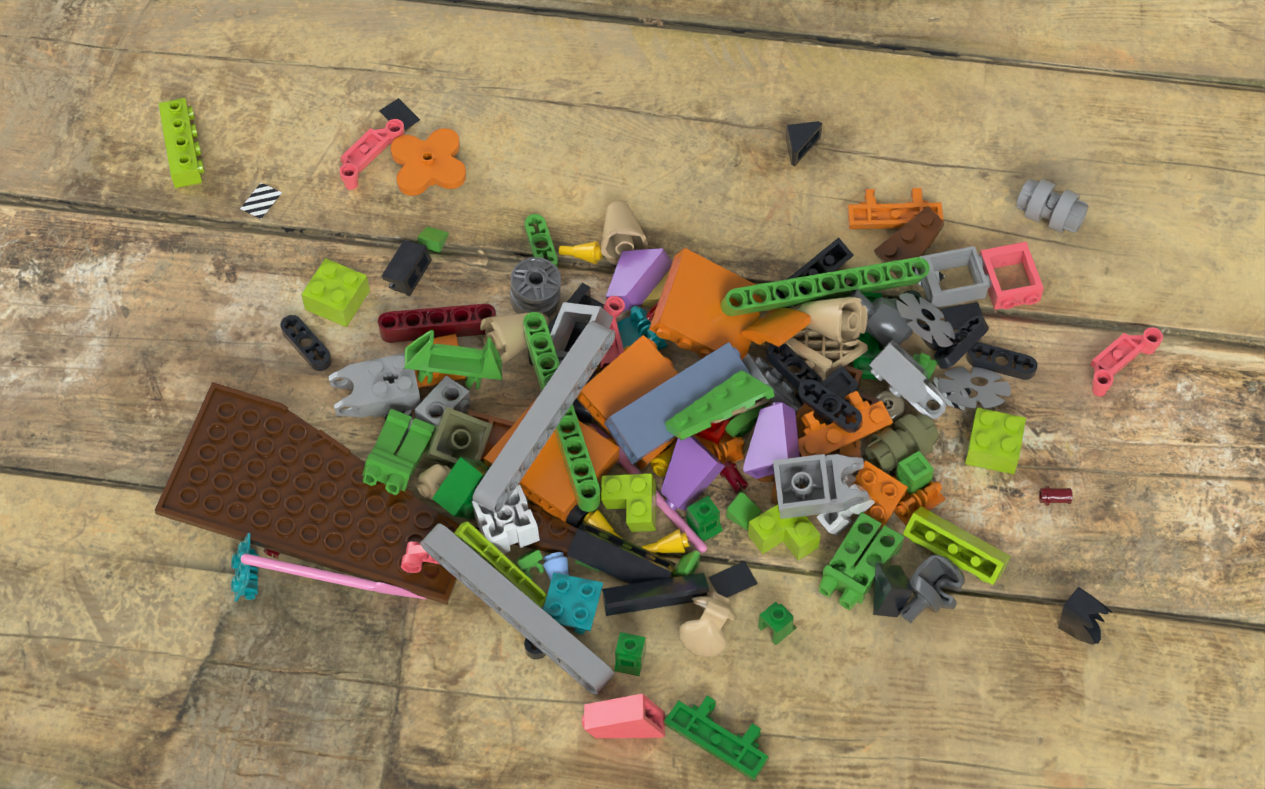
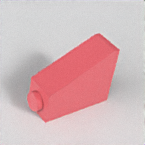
[582,694,665,739]

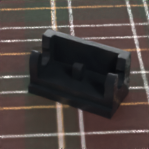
[382,240,432,296]

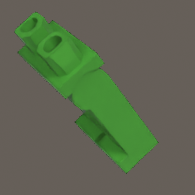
[362,409,436,495]
[818,512,904,610]

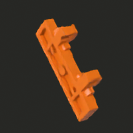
[847,188,944,229]
[798,391,893,457]

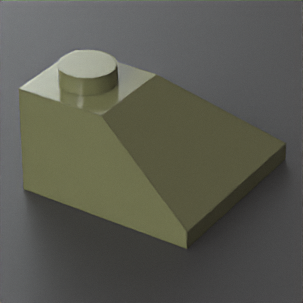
[425,407,493,467]

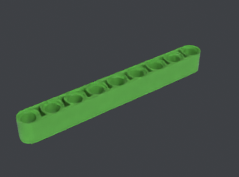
[721,257,930,316]
[523,312,600,512]

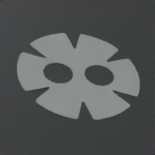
[896,293,955,347]
[938,367,1011,408]

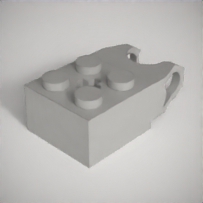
[870,339,947,419]
[328,353,421,418]
[773,454,868,519]

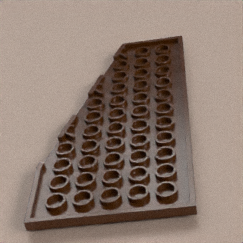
[155,382,460,605]

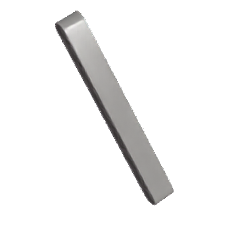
[473,321,615,513]
[420,523,614,695]

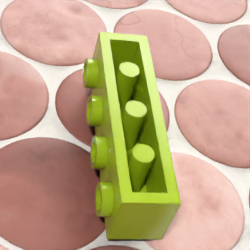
[158,98,205,188]
[902,507,1011,585]

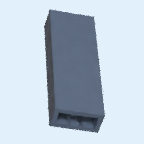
[604,342,752,465]

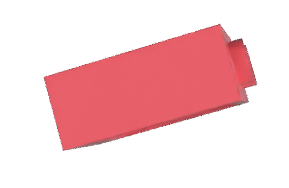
[980,242,1044,310]

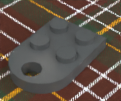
[742,353,802,414]

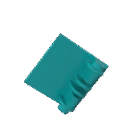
[617,306,668,351]
[231,533,259,602]
[543,572,604,634]

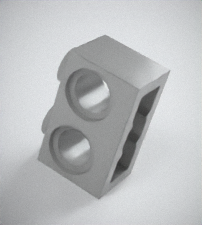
[415,376,471,431]

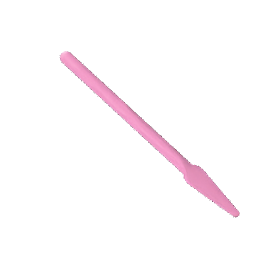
[591,424,707,553]
[241,554,427,599]

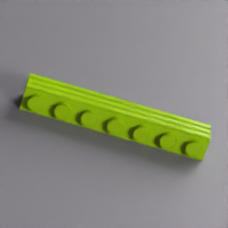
[454,521,547,608]

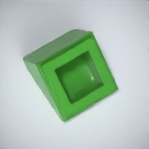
[417,226,449,253]
[726,492,761,530]
[672,551,700,577]

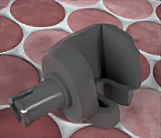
[849,289,913,348]
[899,555,965,624]

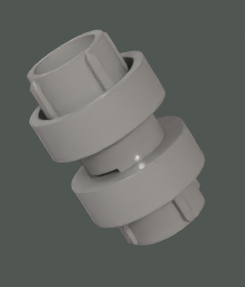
[1016,179,1089,233]

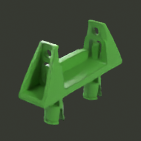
[404,330,502,389]

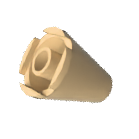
[601,201,648,265]
[798,297,868,346]
[480,311,550,364]

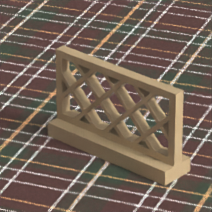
[761,305,868,381]

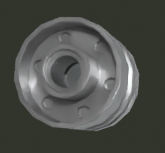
[510,257,561,317]

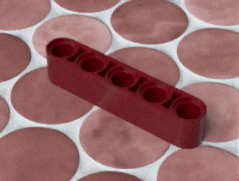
[378,304,496,343]

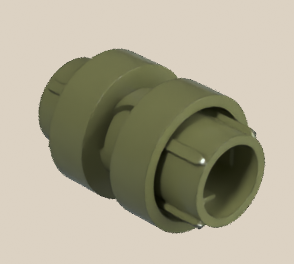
[865,413,939,474]

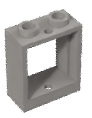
[917,246,990,307]
[550,302,613,364]

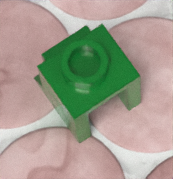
[686,496,723,542]
[758,601,797,645]
[614,632,646,676]

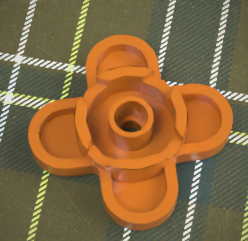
[391,128,466,196]

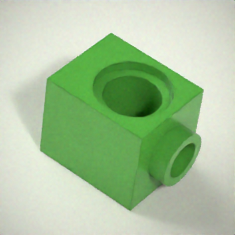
[896,451,934,495]

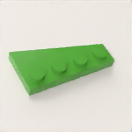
[665,370,775,440]

